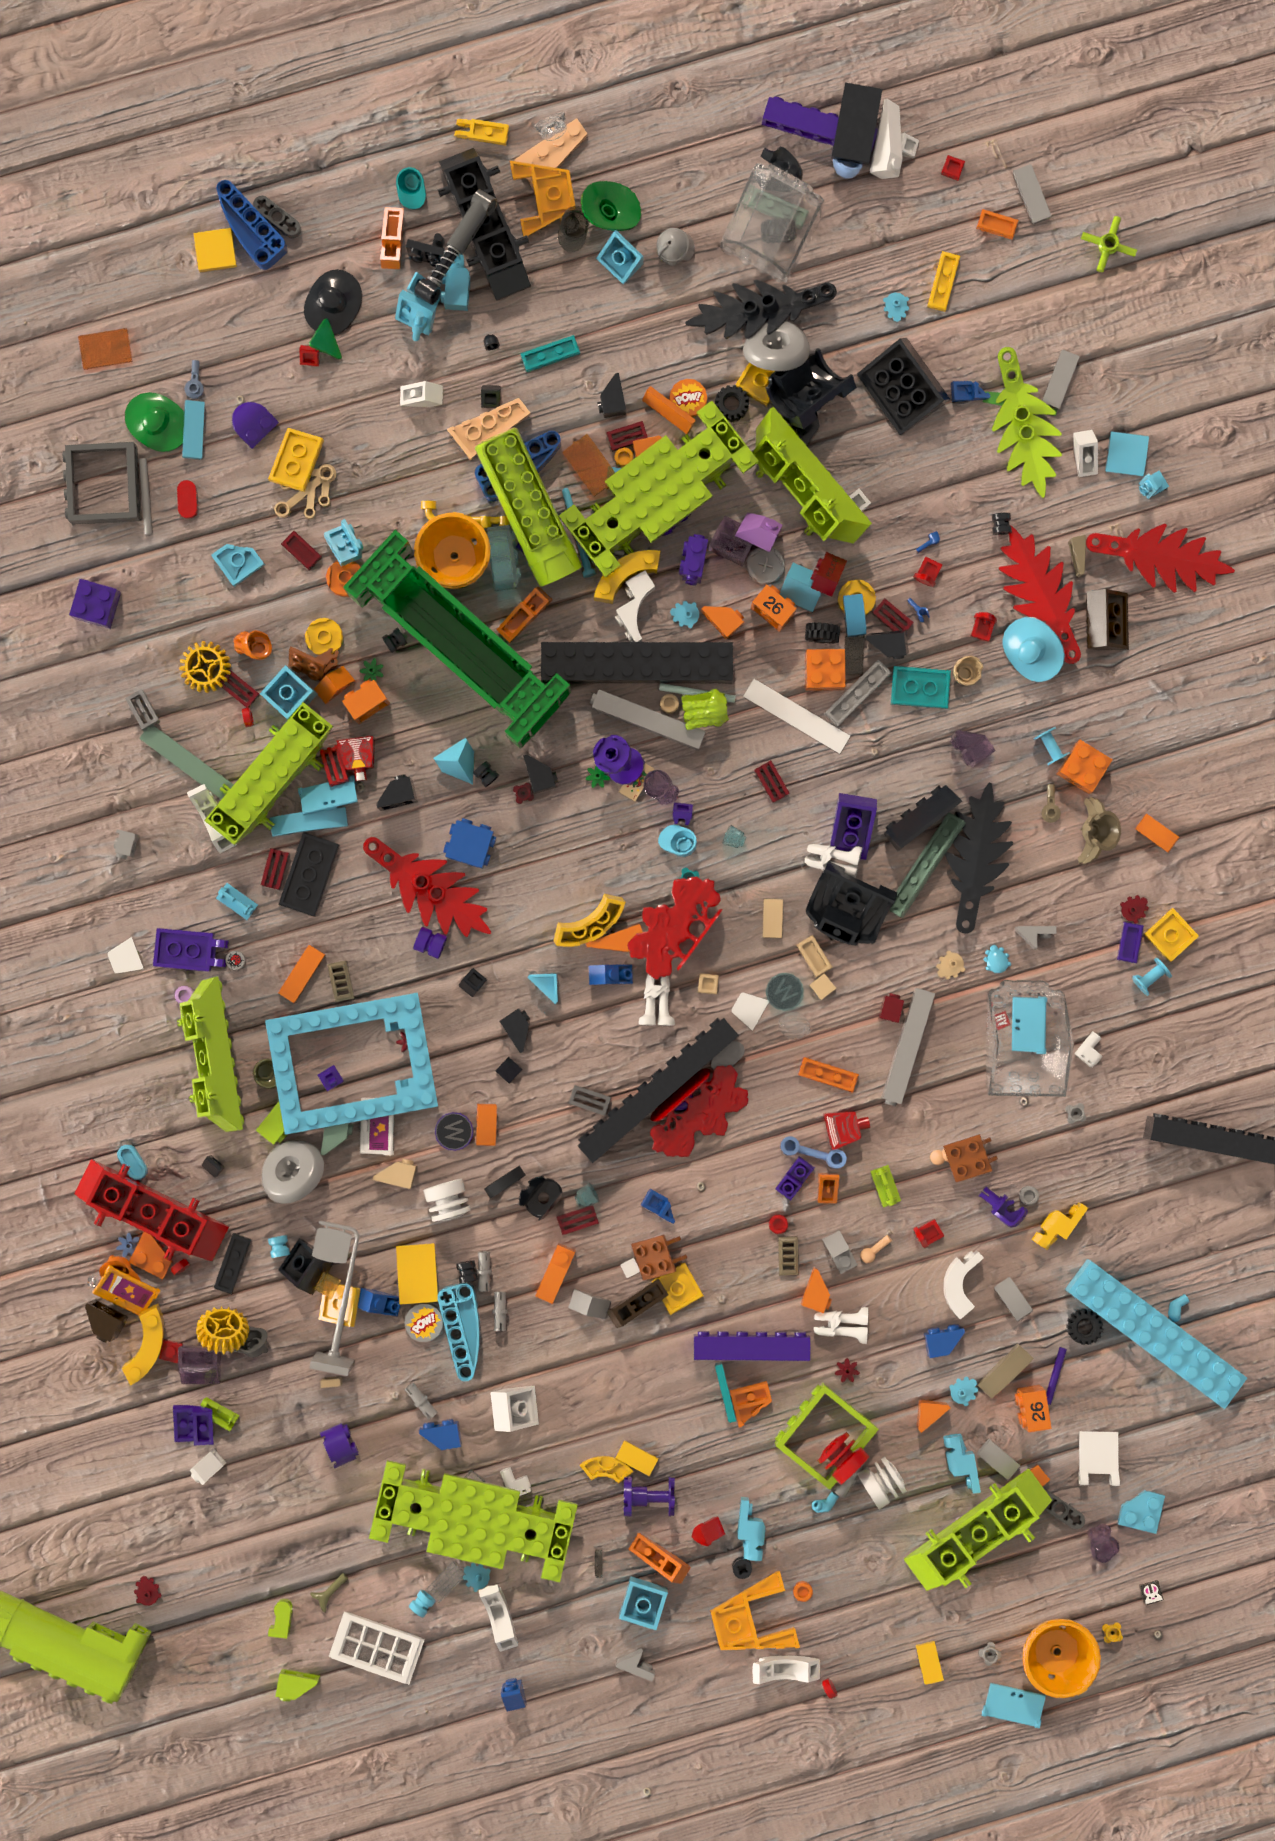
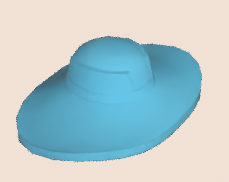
[1003,617,1065,682]

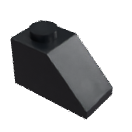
[597,373,626,418]
[866,630,909,659]
[523,755,558,794]
[499,1008,530,1053]

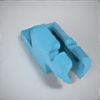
[943,1434,981,1494]
[737,1497,766,1561]

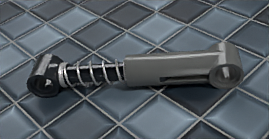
[414,190,498,305]

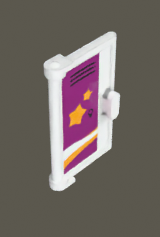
[360,1098,394,1156]

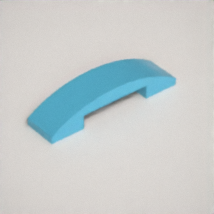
[270,807,348,837]

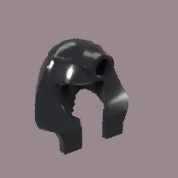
[752,146,803,191]

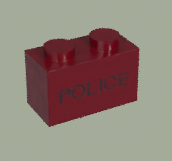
[811,552,847,597]

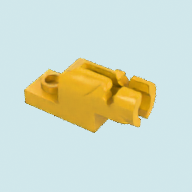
[1031,1202,1088,1250]

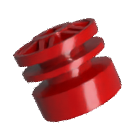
[817,1432,870,1485]

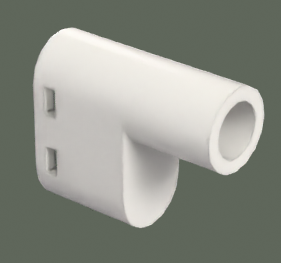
[1074,1031,1102,1068]
[500,1467,531,1496]

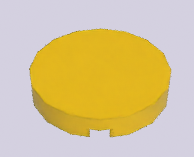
[838,580,876,616]
[305,618,344,655]

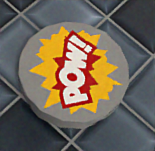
[405,1303,443,1342]

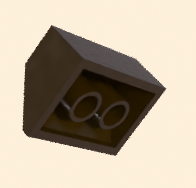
[1086,589,1129,650]

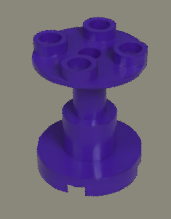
[593,735,645,785]
[624,1477,675,1517]

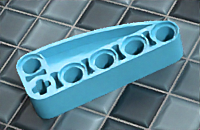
[437,1282,480,1381]

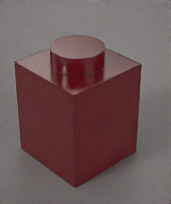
[878,993,904,1023]

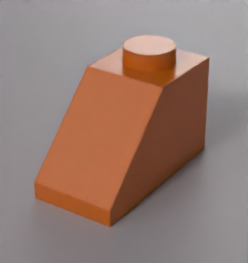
[701,606,744,640]
[801,1267,832,1313]

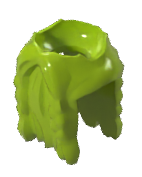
[681,689,729,730]

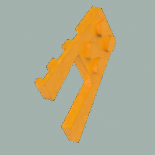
[710,1571,800,1650]

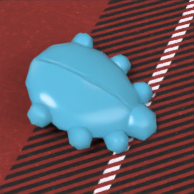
[883,292,909,322]
[670,601,699,628]
[983,945,1011,973]
[949,1377,978,1406]
[463,1563,490,1592]

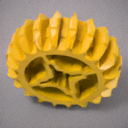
[179,641,232,693]
[196,1306,249,1354]

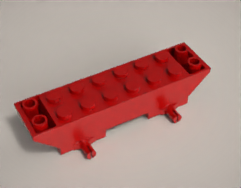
[74,1159,230,1261]

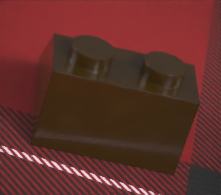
[85,1299,129,1343]

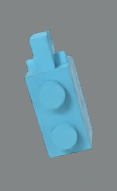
[441,255,471,311]

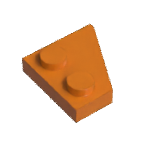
[129,1232,173,1279]
[730,1381,772,1428]

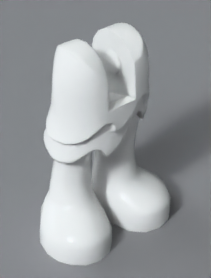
[805,844,862,878]
[639,974,675,1026]
[814,1307,868,1344]

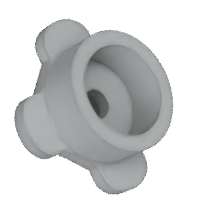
[1065,1103,1086,1124]
[978,1642,1002,1666]

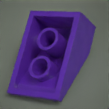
[830,793,877,860]

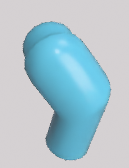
[1168,1294,1190,1322]
[811,1491,839,1513]

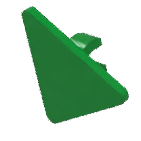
[309,318,342,360]

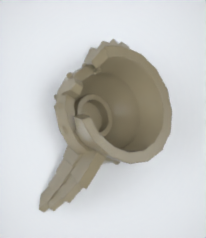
[1078,797,1121,865]

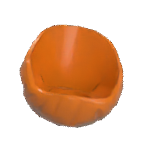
[234,630,272,660]

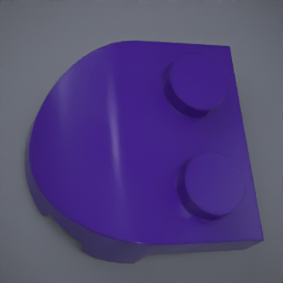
[232,402,279,449]

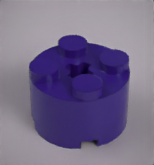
[320,1423,359,1468]

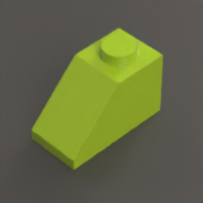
[256,1102,287,1145]
[275,1669,320,1702]

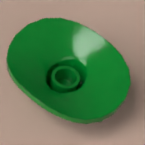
[581,181,641,231]
[125,392,184,452]

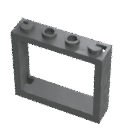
[62,442,141,525]

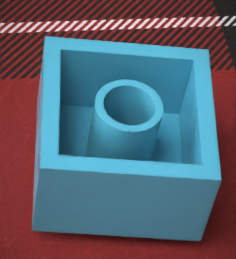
[260,665,318,719]
[619,1576,668,1630]

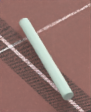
[659,683,736,703]

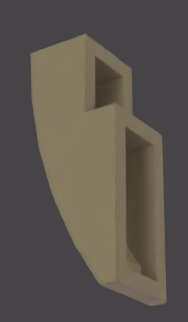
[977,1343,1034,1398]

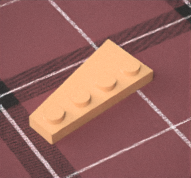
[514,118,587,190]
[447,398,531,460]

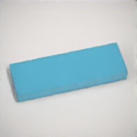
[182,400,205,460]

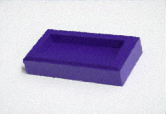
[1117,922,1144,963]

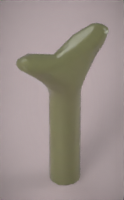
[310,1573,348,1613]

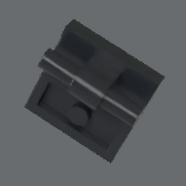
[406,233,446,267]

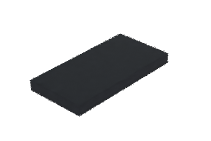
[831,82,883,165]
[278,832,340,917]

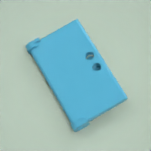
[298,775,358,815]
[1012,996,1048,1054]
[982,1683,1046,1729]

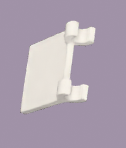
[1078,1431,1120,1486]

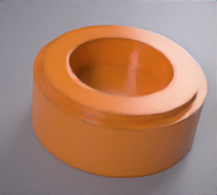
[793,1581,813,1602]

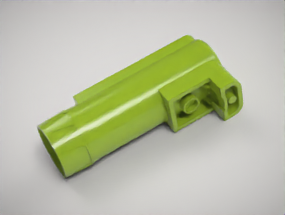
[475,427,582,587]
[0,1591,151,1704]

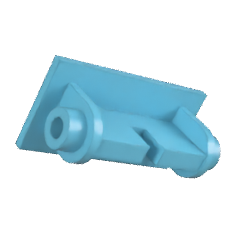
[216,883,258,920]

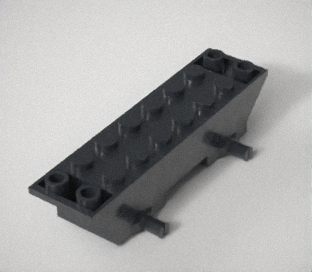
[437,148,531,301]

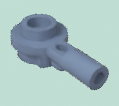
[184,360,204,399]

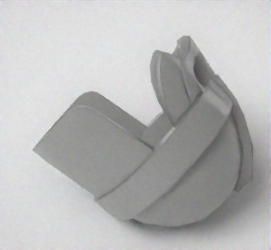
[656,228,695,266]

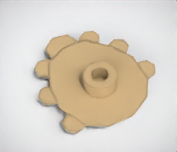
[936,951,965,979]

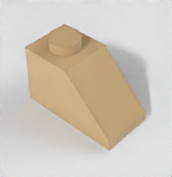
[373,1159,417,1189]

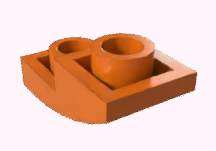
[1135,813,1180,853]
[476,1104,497,1146]

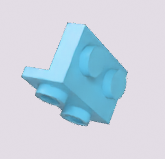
[324,519,363,566]

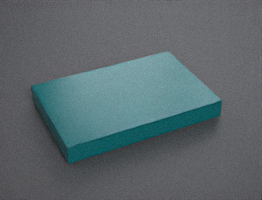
[890,666,951,709]

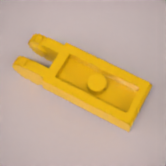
[454,119,509,146]

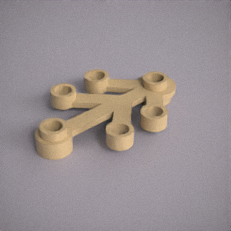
[274,464,336,519]

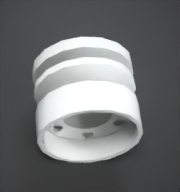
[423,1178,471,1222]
[857,1457,907,1510]

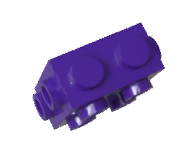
[679,534,708,586]

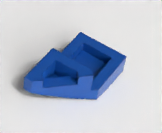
[951,381,990,402]
[641,1188,675,1224]

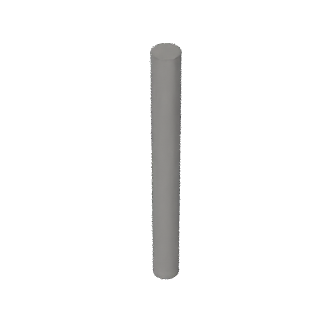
[139,458,152,535]

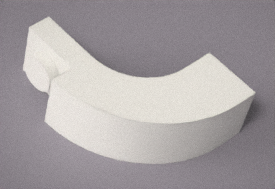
[187,784,237,853]
[944,1250,984,1319]
[479,1585,518,1652]
[752,1655,820,1684]

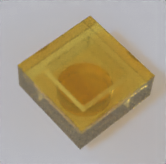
[314,1271,341,1299]

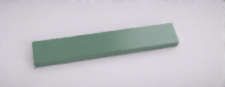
[139,726,234,800]
[889,812,965,919]

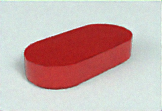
[177,480,198,519]

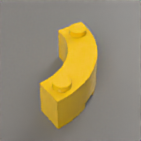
[594,550,661,604]
[553,894,626,947]
[122,1303,164,1386]

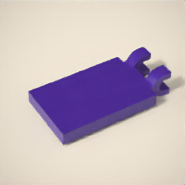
[153,928,229,972]

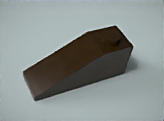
[606,1279,669,1328]

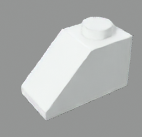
[400,381,443,407]
[1073,430,1098,477]

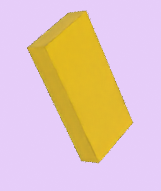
[615,1440,658,1476]
[915,1641,944,1685]

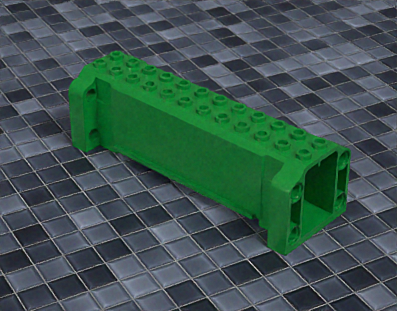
[343,530,571,749]

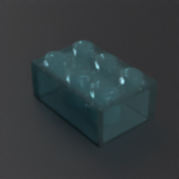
[487,525,521,591]

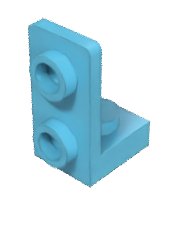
[1139,470,1169,499]

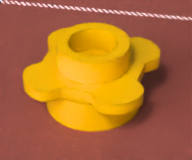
[1102,1622,1123,1643]

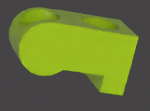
[268,1598,293,1639]

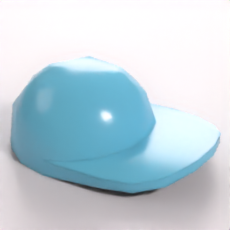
[658,825,697,857]

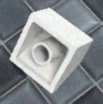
[491,1386,539,1432]

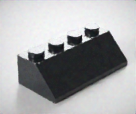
[884,785,962,851]

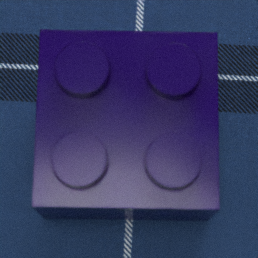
[69,579,121,629]

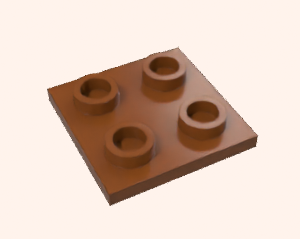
[288,647,339,681]
[943,1134,998,1182]
[631,1235,687,1281]

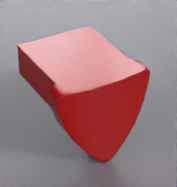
[913,556,943,587]
[970,612,997,642]
[913,1219,944,1249]
[692,1516,725,1547]

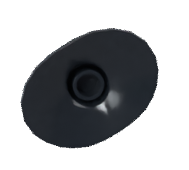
[304,269,362,335]

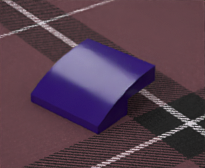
[173,1405,214,1446]

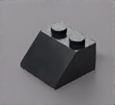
[376,774,418,811]
[278,1238,334,1295]

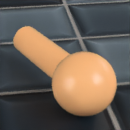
[860,1235,892,1263]

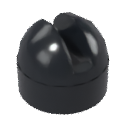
[483,334,500,351]

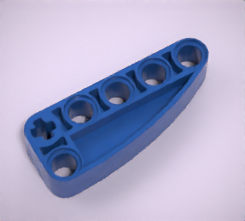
[216,180,287,270]
[475,431,561,502]

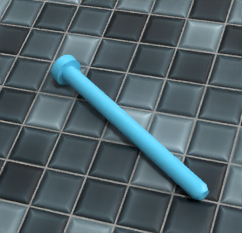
[562,488,596,578]

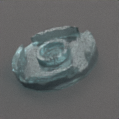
[765,973,804,1011]

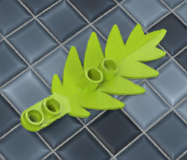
[992,347,1062,498]

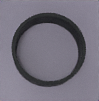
[484,1165,526,1198]

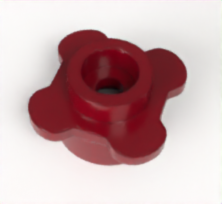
[513,783,534,804]

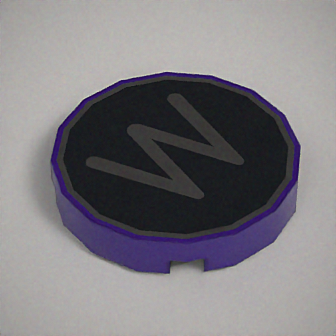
[435,1112,474,1151]

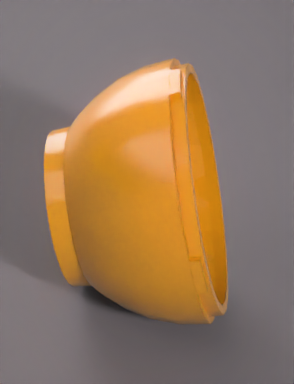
[414,512,491,589]
[1022,1618,1101,1698]

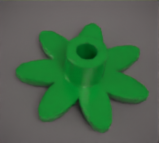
[359,658,384,681]
[585,766,610,788]

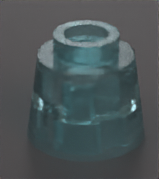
[722,825,746,848]
[574,1183,599,1207]

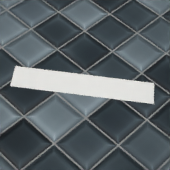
[743,679,850,754]

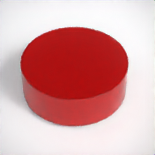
[242,708,254,728]
[769,1214,788,1234]
[171,1259,190,1276]
[822,1678,838,1699]

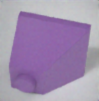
[735,512,783,552]

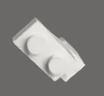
[615,570,655,642]

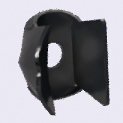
[519,1176,563,1221]

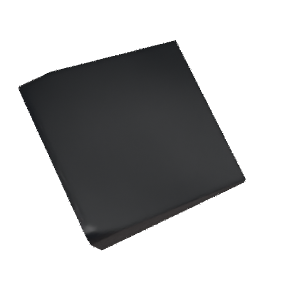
[481,385,501,408]
[459,968,487,997]
[495,1057,523,1084]
[202,1155,224,1178]

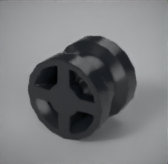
[732,1556,752,1579]

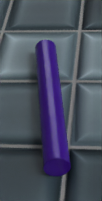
[1046,1347,1067,1405]

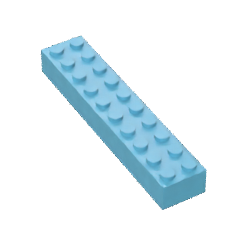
[1065,1259,1247,1409]

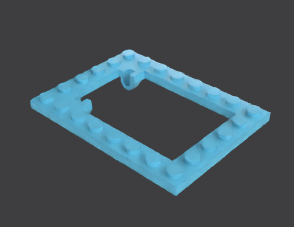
[265,993,438,1135]

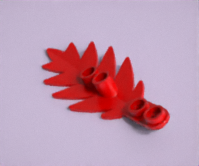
[1086,524,1235,593]
[999,525,1081,664]
[363,837,491,937]

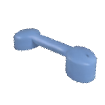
[780,1136,847,1169]

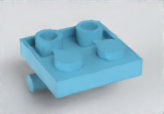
[395,290,437,341]

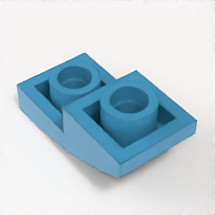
[843,594,867,637]

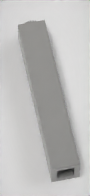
[590,690,706,751]
[881,988,935,1107]

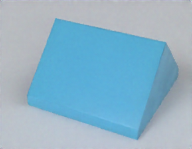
[596,230,644,284]
[780,563,821,613]

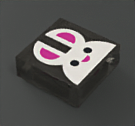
[1139,1580,1164,1605]

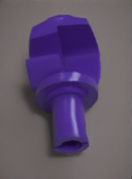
[979,1186,1028,1228]

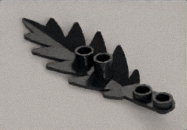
[685,280,837,339]
[945,782,1013,934]

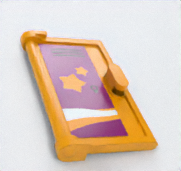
[93,1265,160,1316]

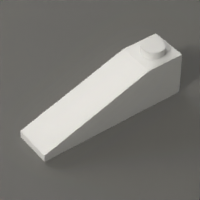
[870,99,902,179]

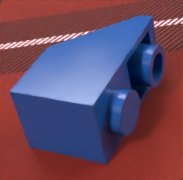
[589,964,633,985]
[358,1287,400,1316]
[924,1324,965,1358]
[419,1419,462,1450]
[501,1678,527,1712]

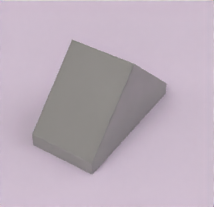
[568,1289,611,1319]

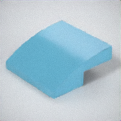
[1105,431,1149,476]

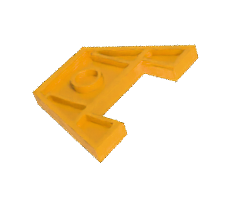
[509,161,576,236]

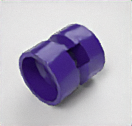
[413,927,447,959]

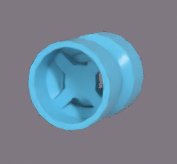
[268,1235,290,1258]
[409,1590,436,1618]

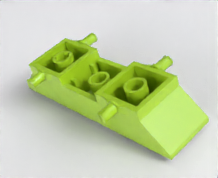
[752,407,872,544]
[204,702,333,845]
[177,976,244,1132]
[903,1468,1052,1591]

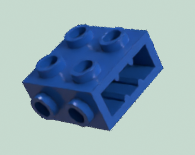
[443,818,497,869]

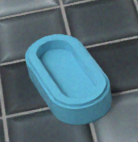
[117,1145,148,1180]

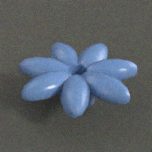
[116,1233,139,1257]

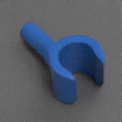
[916,531,940,553]
[907,598,930,622]

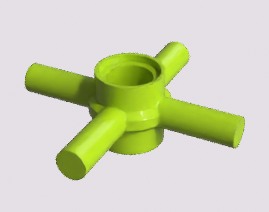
[1081,216,1137,273]

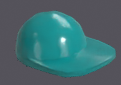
[396,167,426,209]

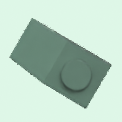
[321,1123,354,1155]

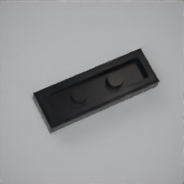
[214,1233,252,1294]

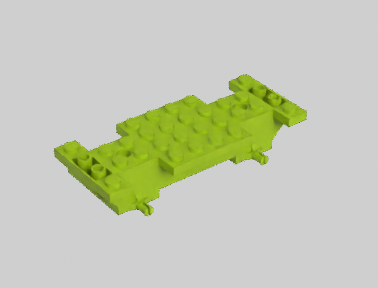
[559,401,759,578]
[369,1460,578,1582]

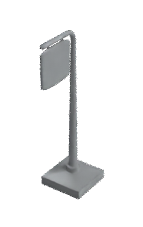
[310,1221,359,1376]

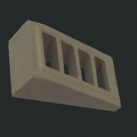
[1068,535,1086,578]
[327,961,354,1002]
[778,1236,798,1276]

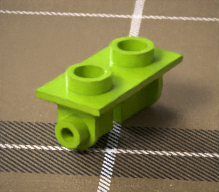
[870,1165,901,1207]
[200,1397,240,1432]

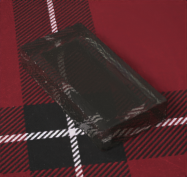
[844,636,864,675]

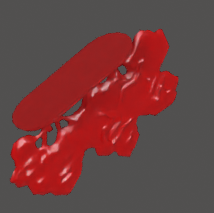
[627,876,723,980]
[650,1065,749,1157]

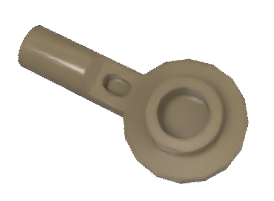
[1041,784,1061,823]

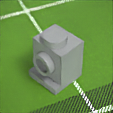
[114,829,139,860]

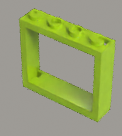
[775,1383,879,1490]

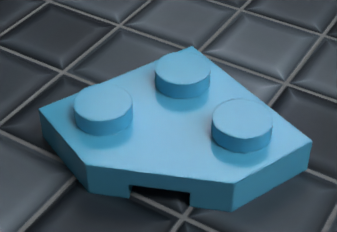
[211,544,265,587]
[1117,1490,1165,1534]

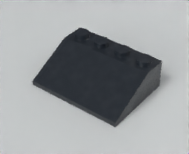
[857,338,950,435]

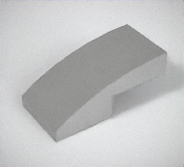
[994,1277,1033,1322]
[977,1439,1020,1480]

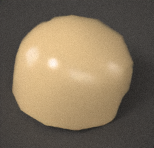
[953,656,983,686]

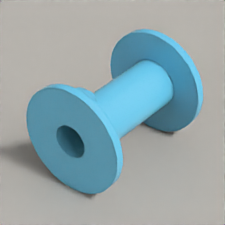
[1034,727,1070,765]
[1132,958,1172,996]

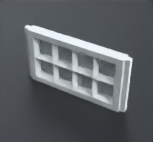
[329,1611,425,1685]

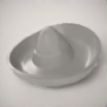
[743,321,810,371]
[262,1140,324,1204]

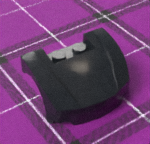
[766,348,857,429]
[806,861,897,946]

